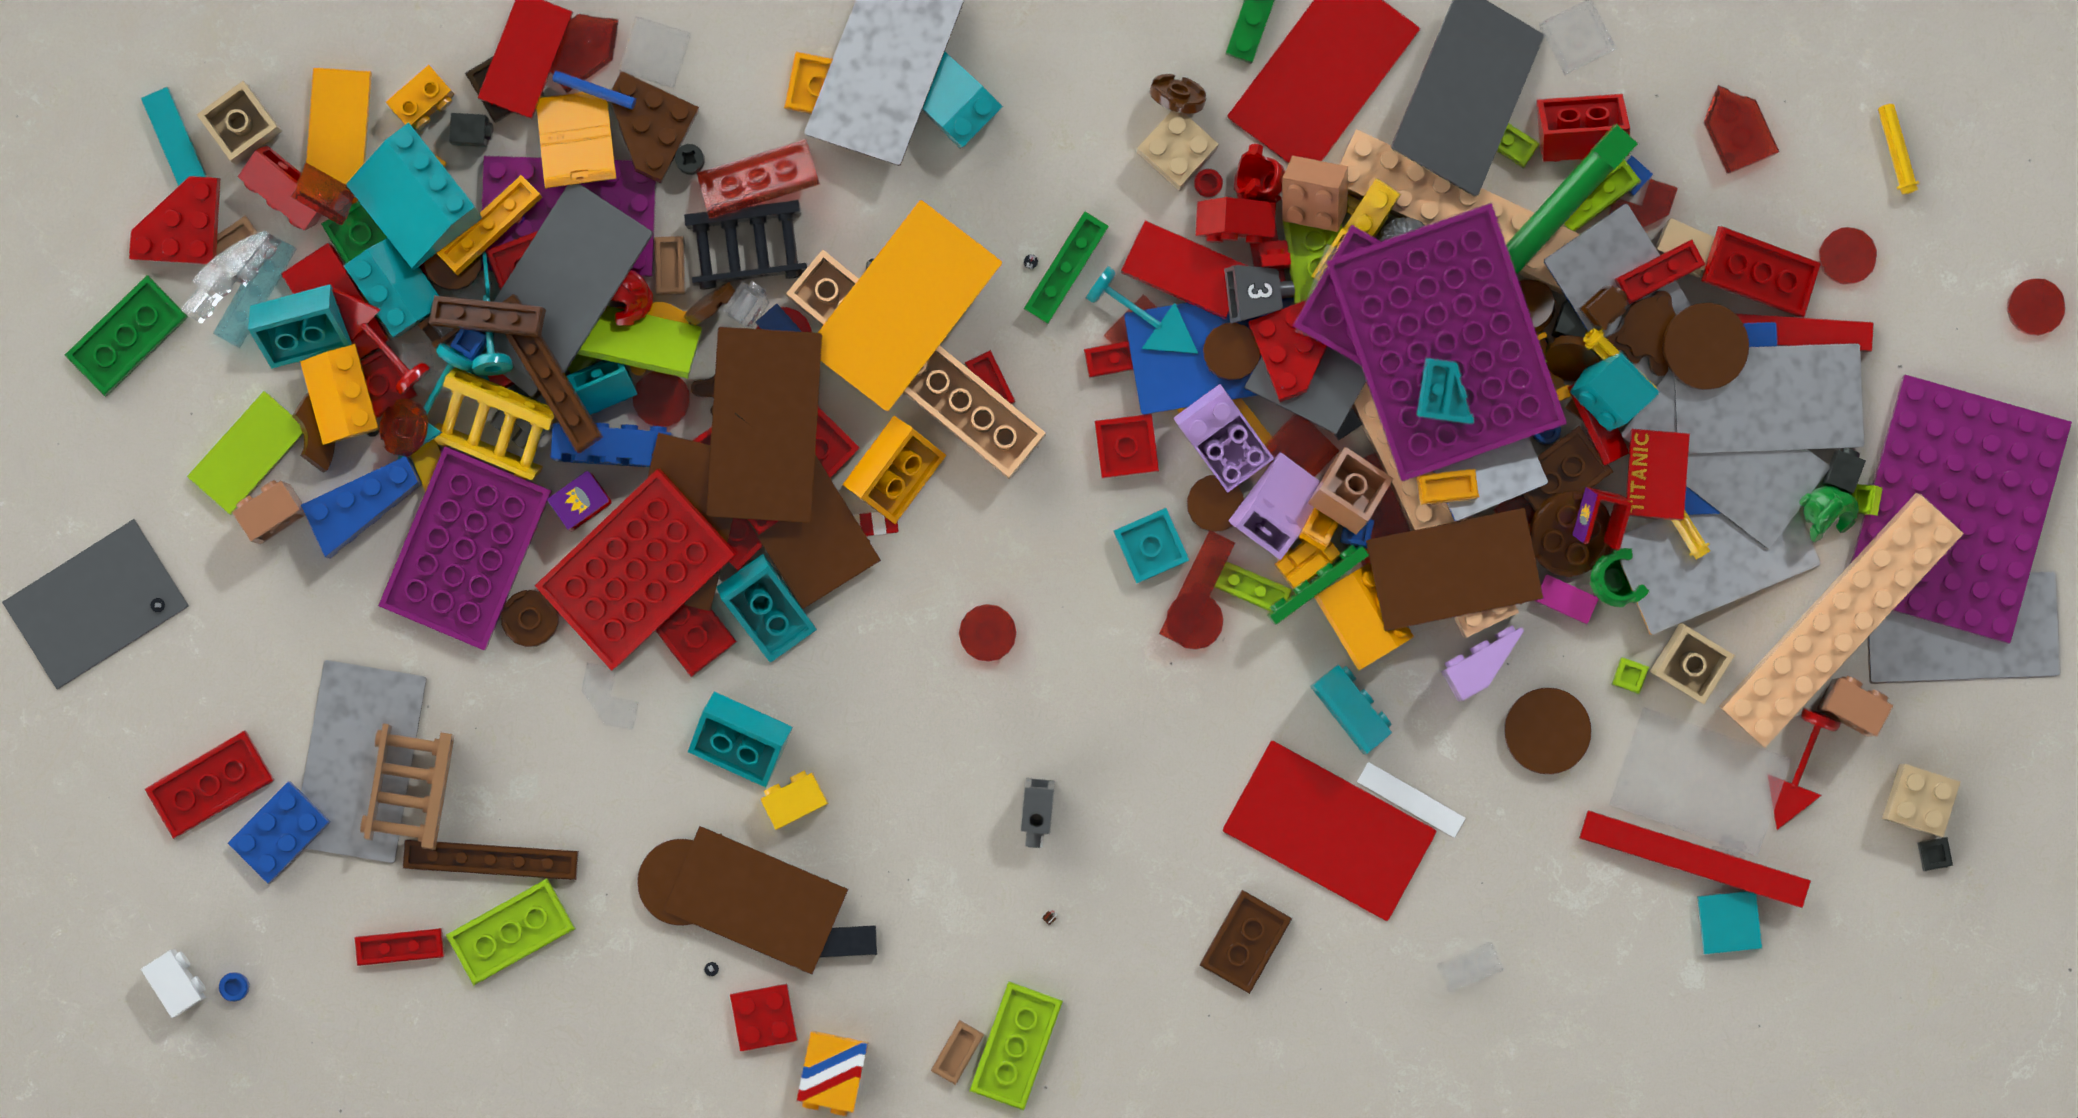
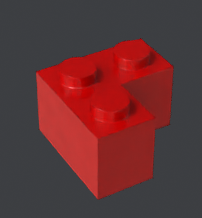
[1195,197,1276,244]

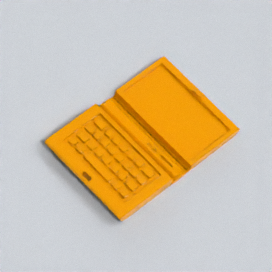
[537,92,616,188]

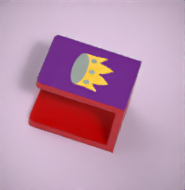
[547,471,612,532]
[1573,487,1633,551]

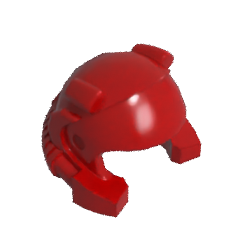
[1233,144,1285,203]
[610,270,653,326]

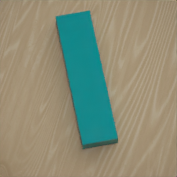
[141,87,207,186]

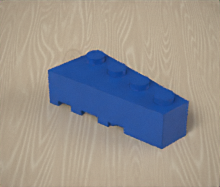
[551,423,674,468]
[301,456,422,559]

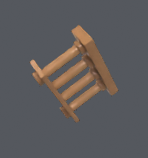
[360,723,455,850]

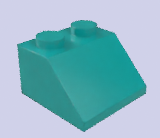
[1570,352,1659,431]

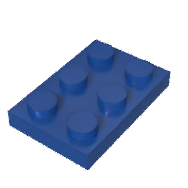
[228,781,331,884]

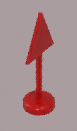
[332,289,431,395]
[1768,707,1841,830]

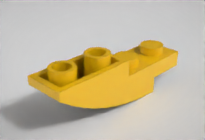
[1311,178,1401,281]

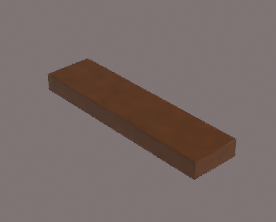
[429,296,546,337]

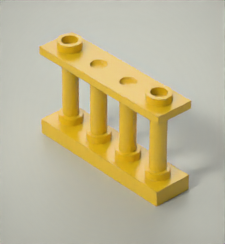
[433,367,557,480]

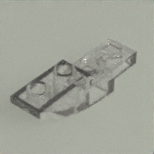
[181,231,282,323]

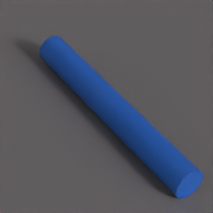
[552,71,636,109]

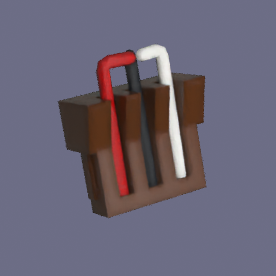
[1042,910,1057,925]

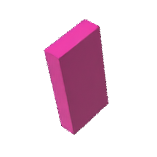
[1535,574,1599,625]

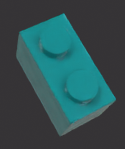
[567,360,638,415]

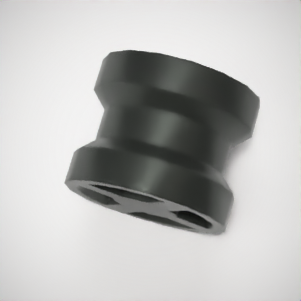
[675,144,705,175]

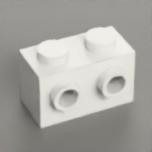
[141,949,206,1018]

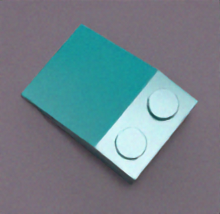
[922,52,1003,148]
[717,554,817,663]

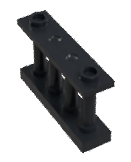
[684,200,808,290]

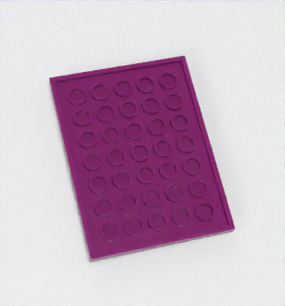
[1325,203,1567,481]
[1850,374,2072,644]

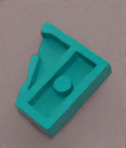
[1417,358,1474,424]

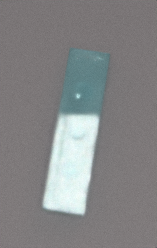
[213,234,296,348]

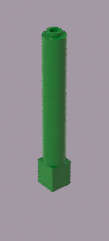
[1506,124,1638,276]

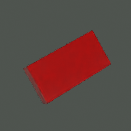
[965,350,1016,404]

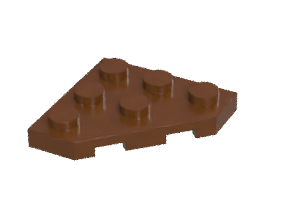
[610,71,699,184]

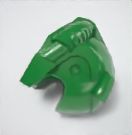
[1799,486,1859,543]
[1589,548,1650,607]

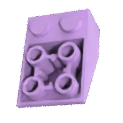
[1174,384,1274,493]
[1229,452,1320,560]
[1441,625,1524,701]

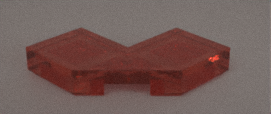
[1607,179,1678,228]

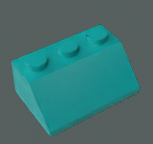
[344,238,439,338]
[248,284,352,369]
[1310,664,1392,754]
[688,691,793,788]

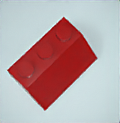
[1537,94,1630,162]

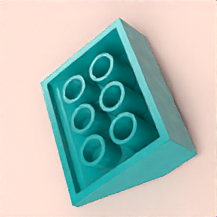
[346,122,482,270]

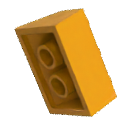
[300,344,379,445]
[842,416,946,524]
[1314,563,1414,671]

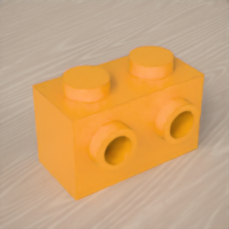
[386,65,455,131]

